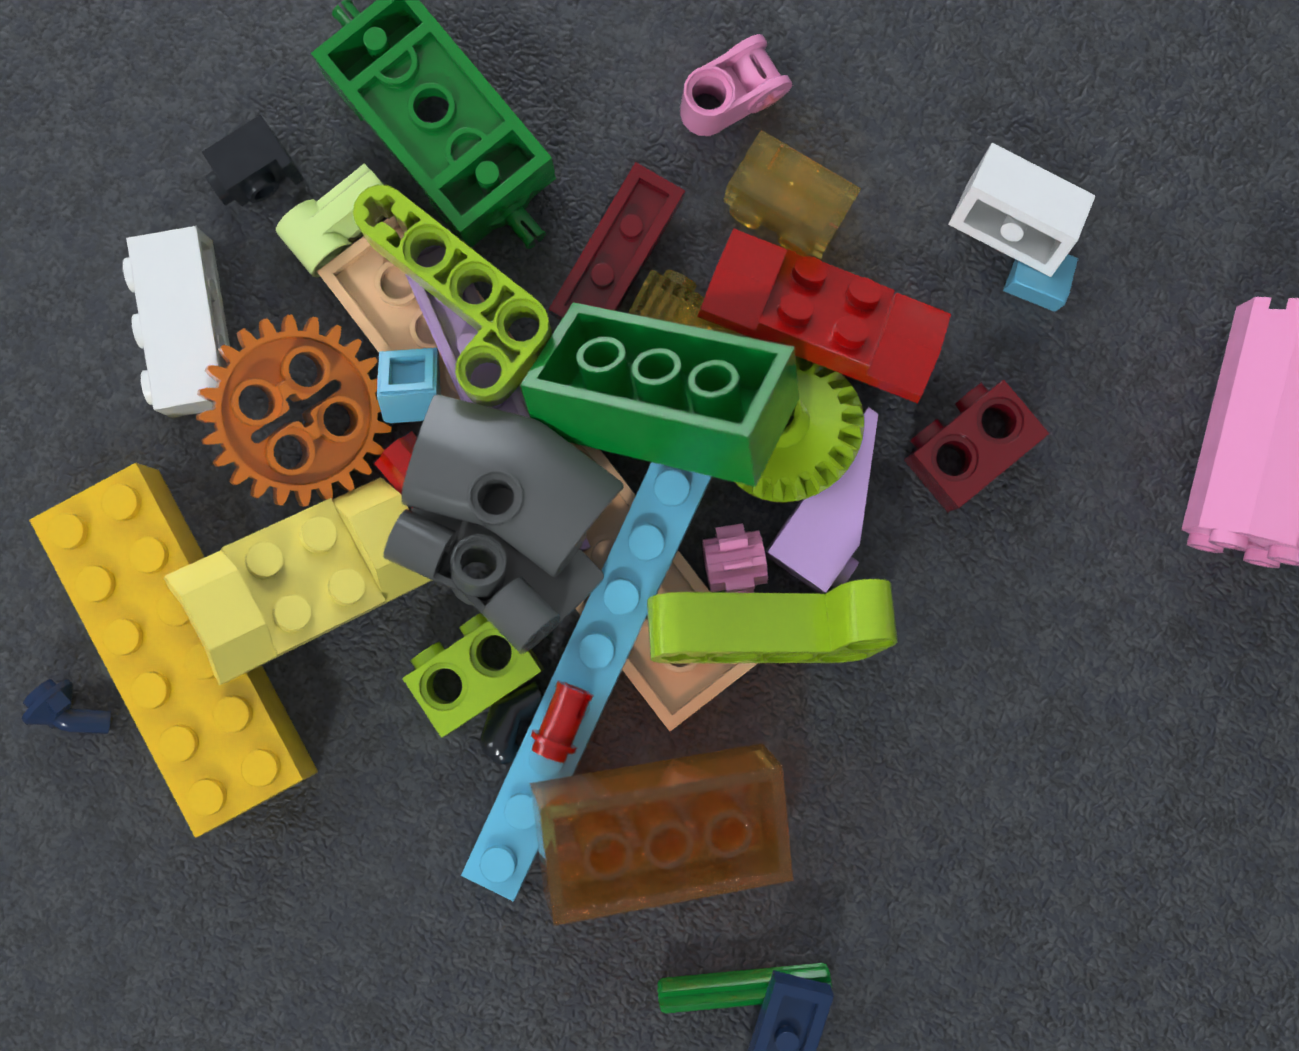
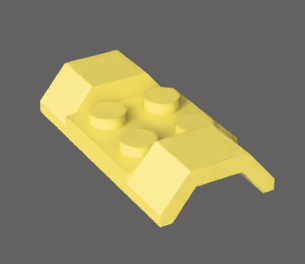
[164,477,432,685]

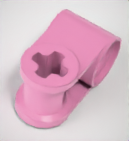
[680,34,792,136]

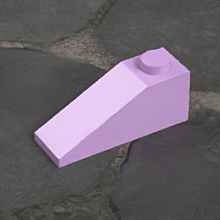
[765,407,878,594]

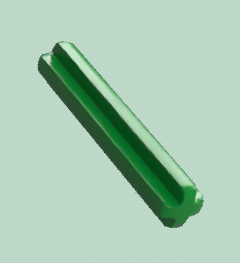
[657,963,832,1014]

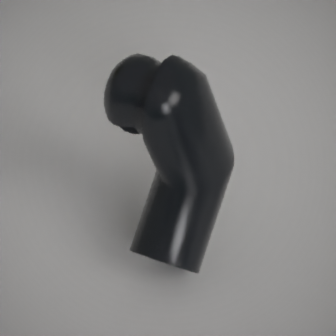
[480,681,544,765]

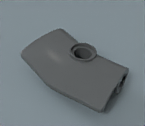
[402,394,623,578]
[383,488,604,654]

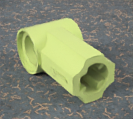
[276,163,384,278]

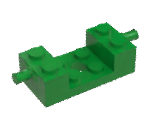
[311,0,556,249]

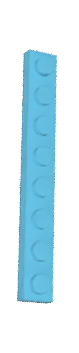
[461,462,712,902]

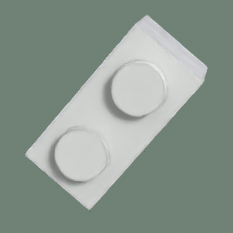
[948,143,1095,277]

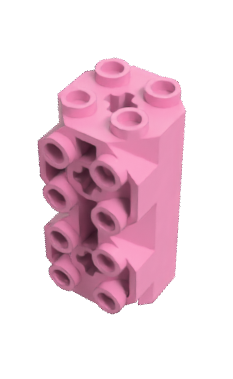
[1181,297,1299,568]

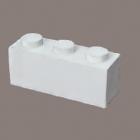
[123,226,230,418]

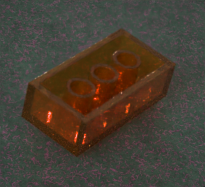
[530,743,793,926]

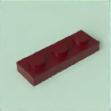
[548,162,685,320]

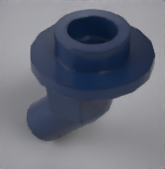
[21,679,111,734]

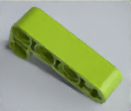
[353,185,552,407]
[647,579,898,663]

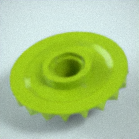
[735,356,864,502]

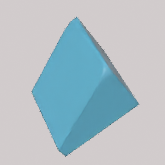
[1003,254,1078,312]
[377,348,441,423]

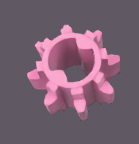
[702,523,768,593]

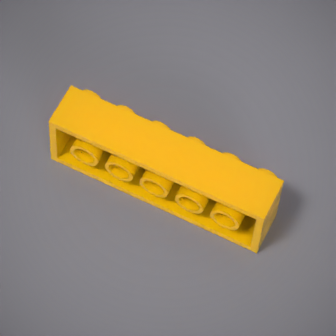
[30,463,318,838]

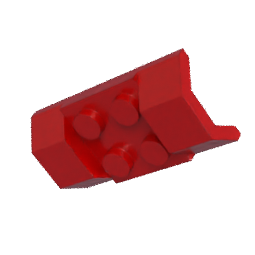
[698,228,951,404]

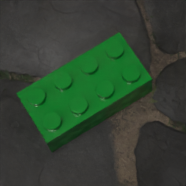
[520,302,800,487]

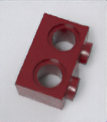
[904,380,1049,512]

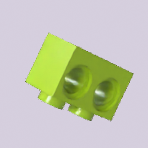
[402,613,545,738]

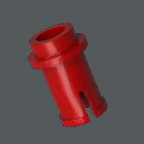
[530,681,594,763]

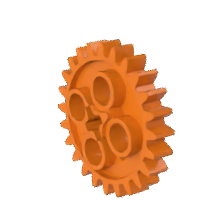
[196,315,392,507]

